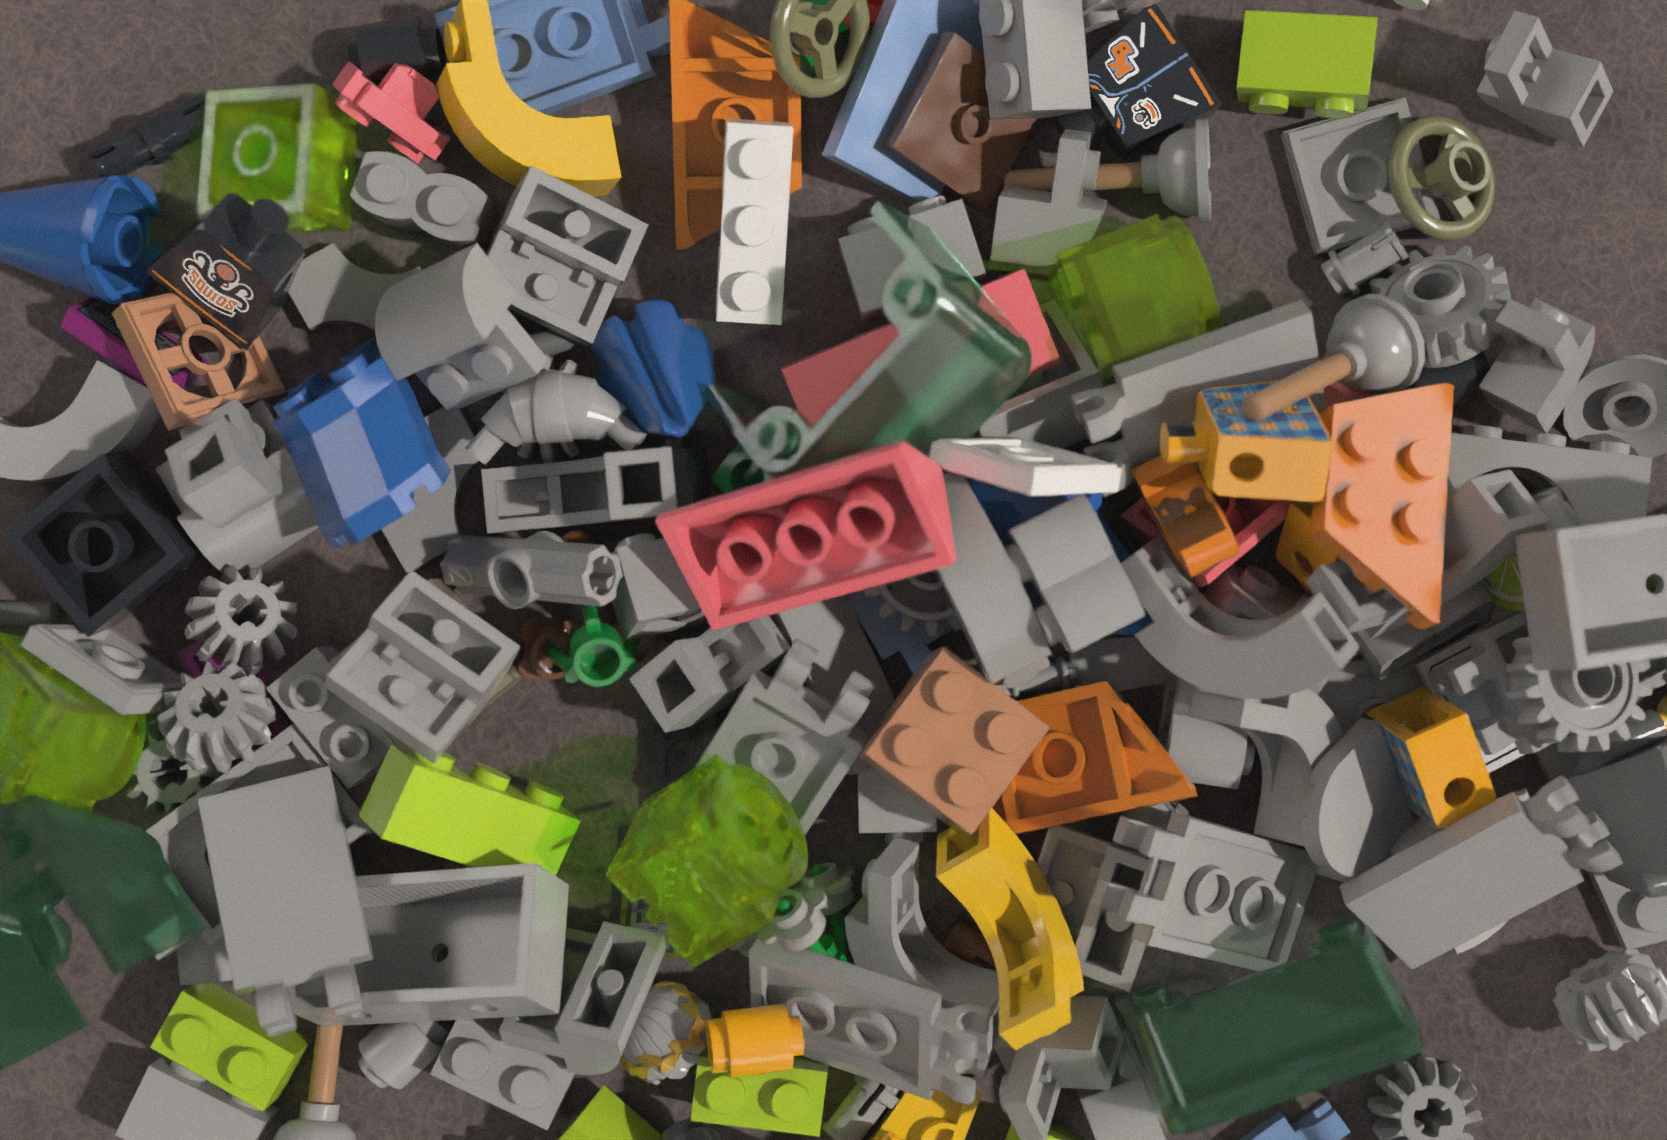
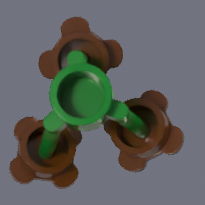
[517,530,671,687]

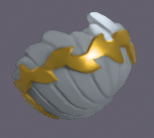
[620,981,711,1085]

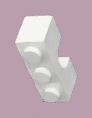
[715,118,794,325]

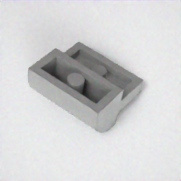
[486,165,649,347]
[375,243,548,413]
[156,399,318,578]
[324,570,520,764]
[1037,825,1150,992]
[499,921,666,1075]

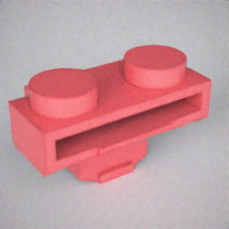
[332,61,451,164]

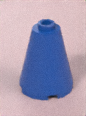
[0,175,162,305]

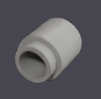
[358,1020,454,1090]

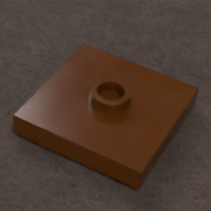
[882,32,1037,213]

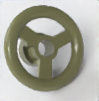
[770,0,870,98]
[1388,116,1495,241]

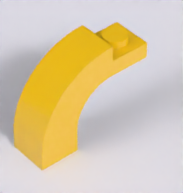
[436,0,622,197]
[936,808,1084,1050]

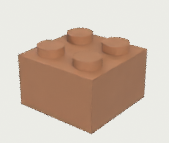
[858,647,1050,835]

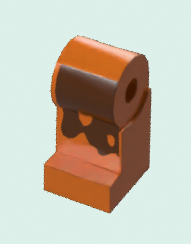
[1131,455,1240,578]

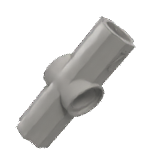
[440,531,623,609]

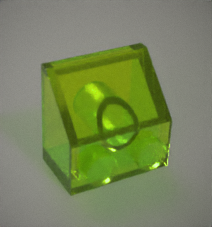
[196,84,358,234]

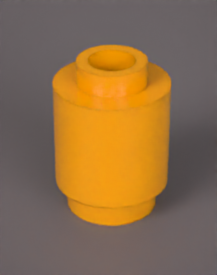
[706,1003,804,1078]

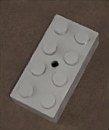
[1514,514,1667,670]
[288,863,569,1027]

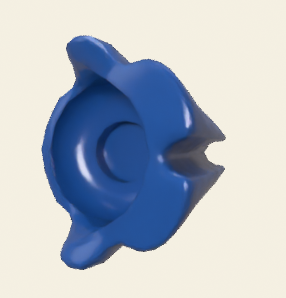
[591,300,716,438]

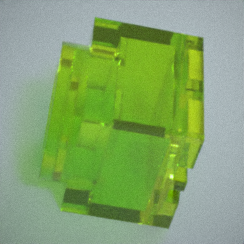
[1046,215,1221,384]
[0,633,146,823]
[605,754,808,968]

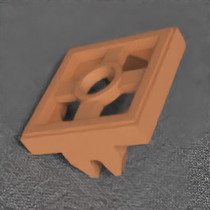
[112,293,286,430]

